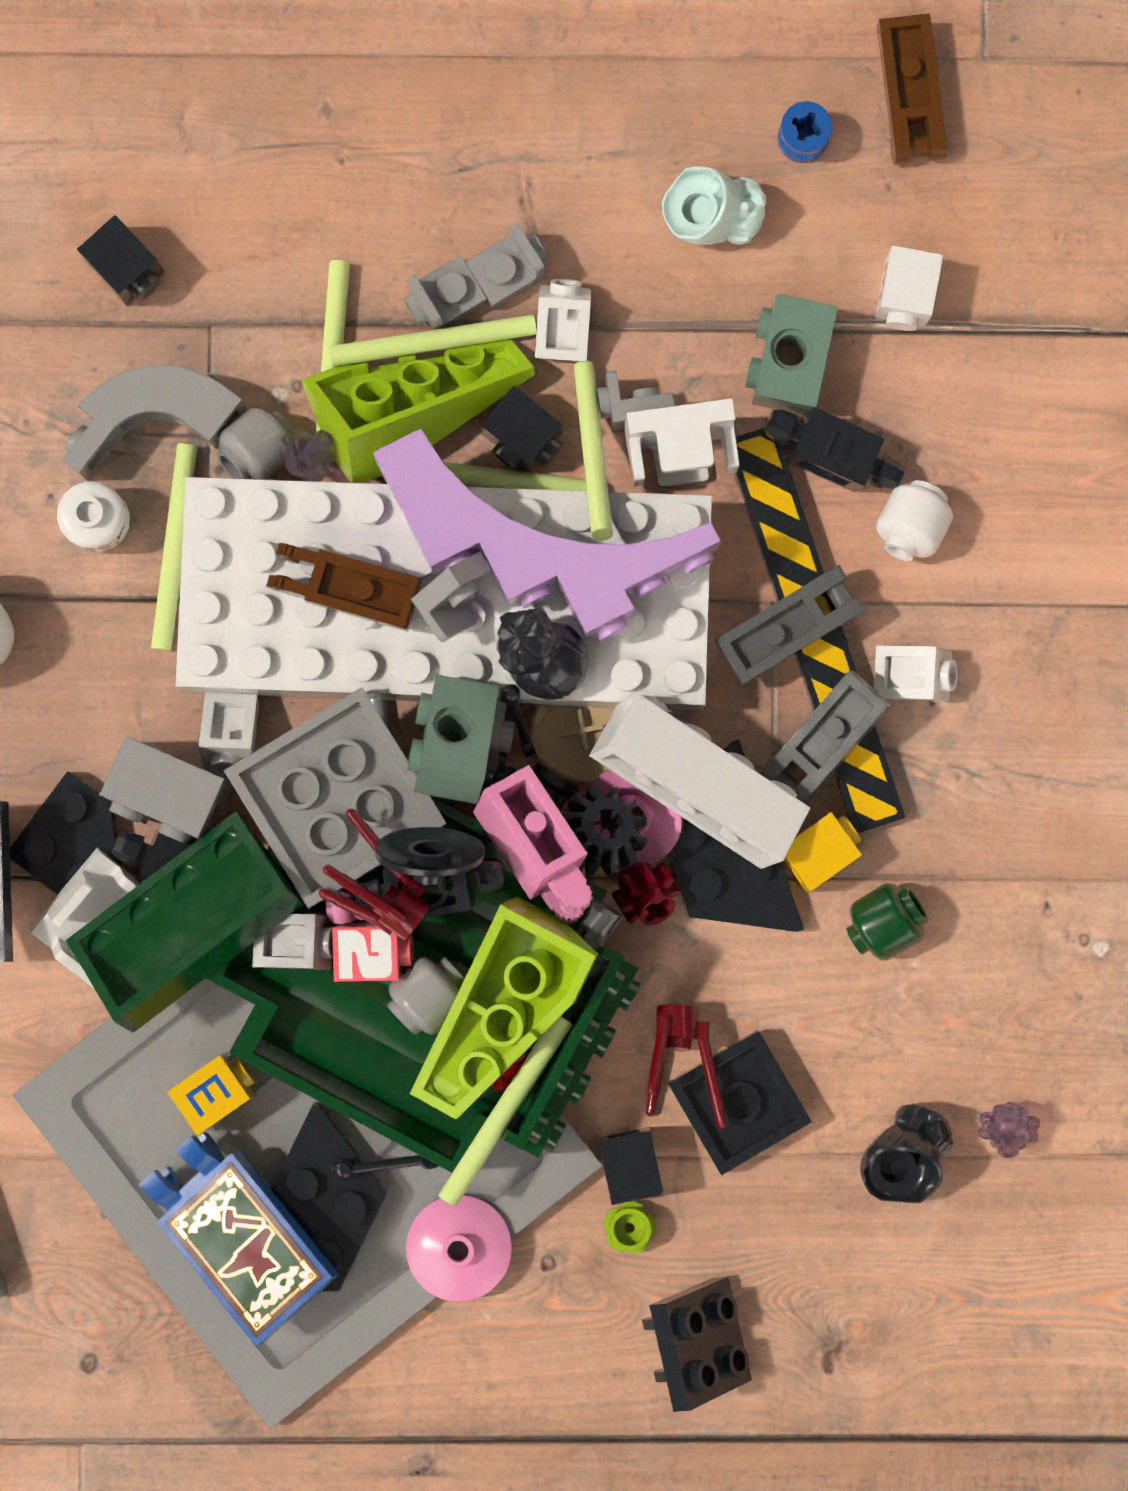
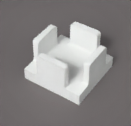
[624,398,739,488]
[29,847,141,988]

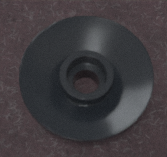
[375,827,485,885]

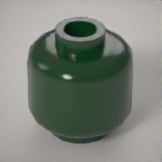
[846,883,928,961]

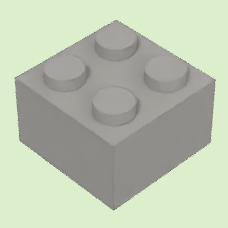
[99,736,235,844]

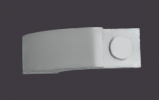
[63,365,247,481]

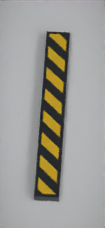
[735,428,906,833]

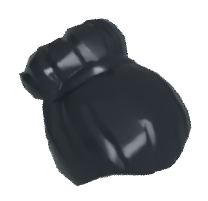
[496,609,589,700]
[860,1104,953,1204]

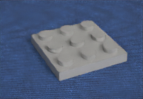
[224,687,447,909]

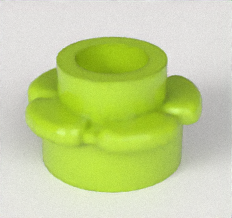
[604,1201,656,1254]

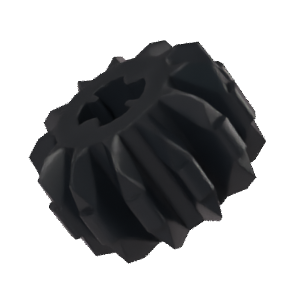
[562,785,647,877]

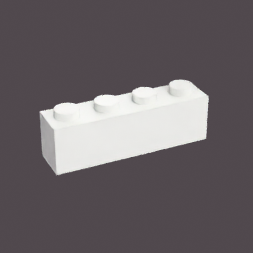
[589,693,810,869]

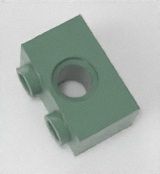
[745,294,838,415]
[407,674,499,804]

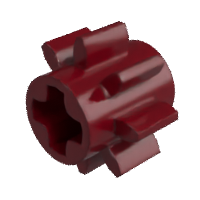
[612,861,681,926]

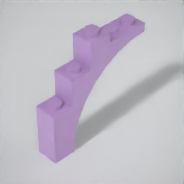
[373,429,721,641]

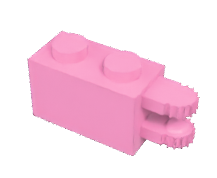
[473,765,593,924]

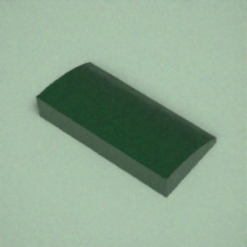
[66,811,304,1033]

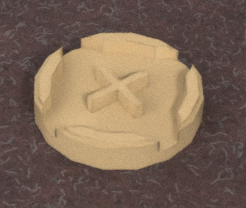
[531,705,615,782]

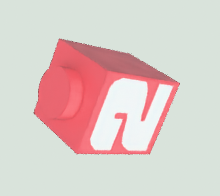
[332,921,414,982]

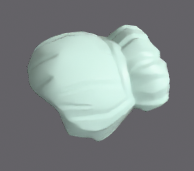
[662,166,766,245]

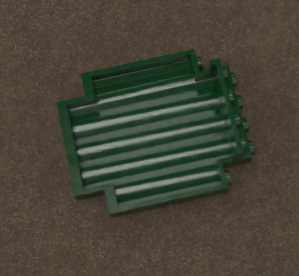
[206,795,641,1173]

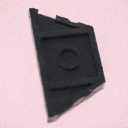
[667,739,804,932]
[271,1102,387,1292]

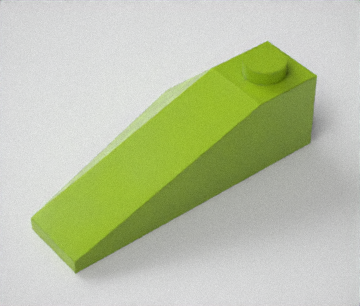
[302,339,535,483]
[410,896,599,1119]

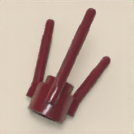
[319,808,430,940]
[646,1004,727,1129]

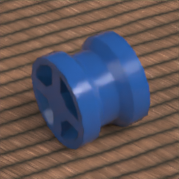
[777,101,832,163]

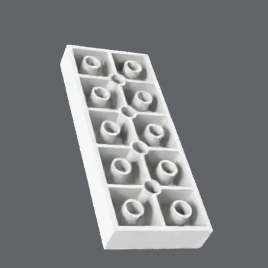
[176,477,712,711]

